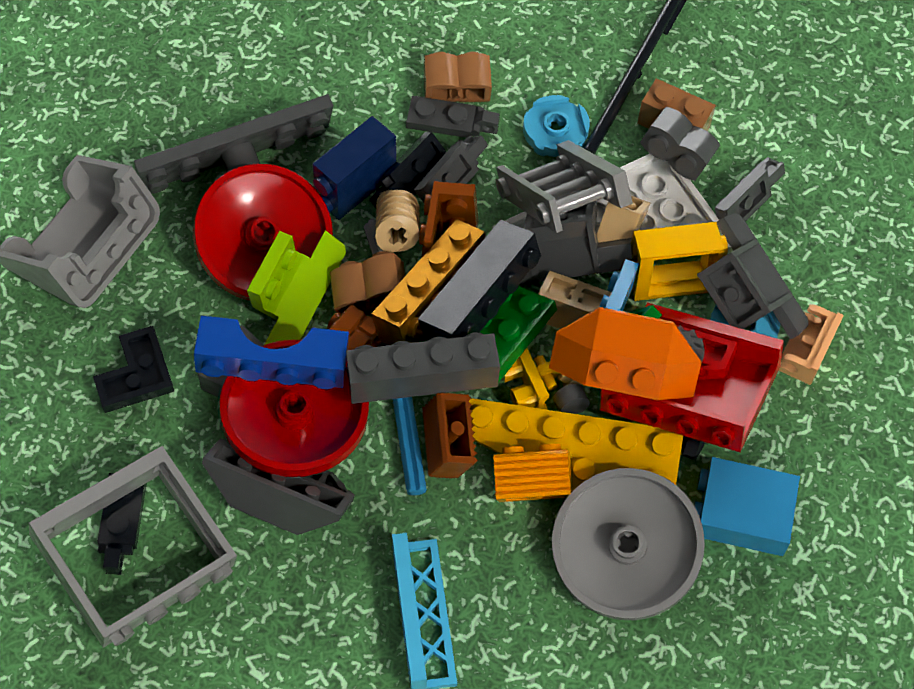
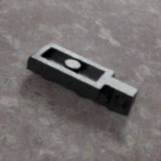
[369,131,446,208]
[97,473,147,575]

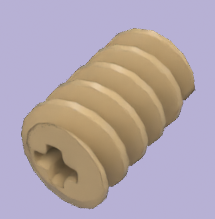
[375,190,420,253]

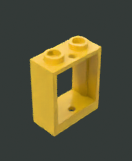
[632,222,728,301]

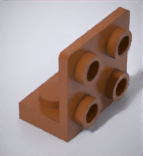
[419,181,479,257]

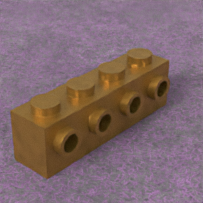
[371,219,486,345]

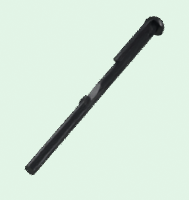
[584,0,687,154]

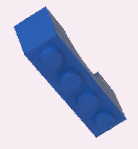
[194,316,349,389]

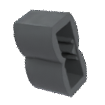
[640,107,720,181]

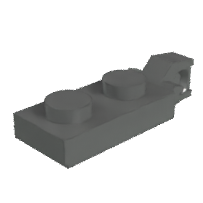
[406,96,500,138]
[414,135,488,203]
[715,157,785,222]

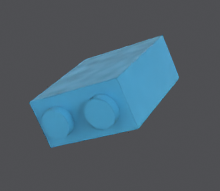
[694,457,800,556]

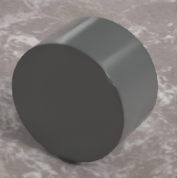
[553,384,590,414]

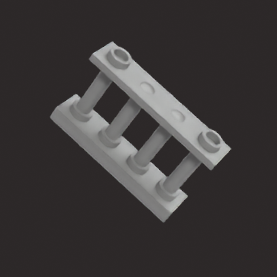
[496,140,633,233]

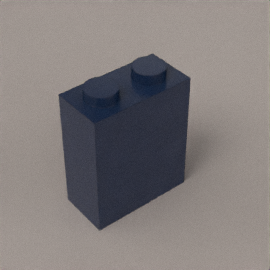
[313,116,396,220]

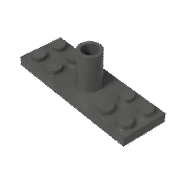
[134,94,333,194]

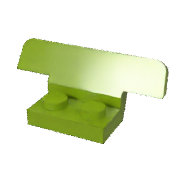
[247,230,346,345]

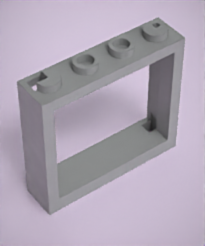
[29,446,237,648]

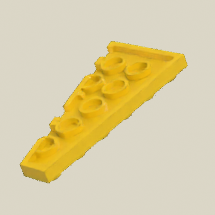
[469,398,683,491]

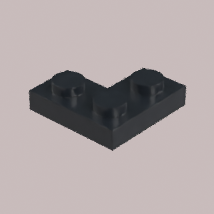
[93,326,174,413]

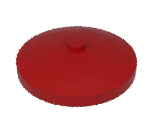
[193,164,333,301]
[220,340,369,477]

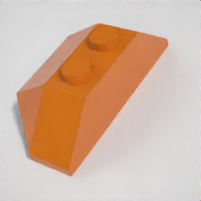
[549,307,701,400]

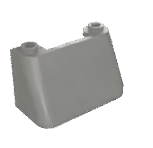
[0,155,160,308]

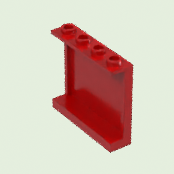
[600,302,784,453]

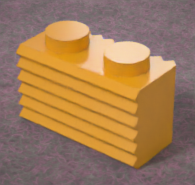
[493,444,572,502]

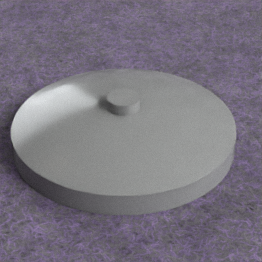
[552,468,705,620]

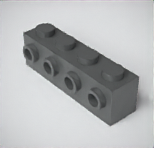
[346,333,500,404]

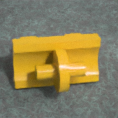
[502,348,560,410]

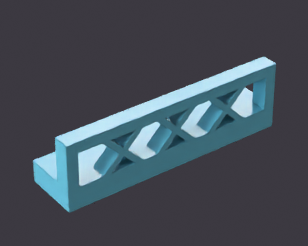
[392,533,457,689]

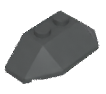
[202,439,355,535]

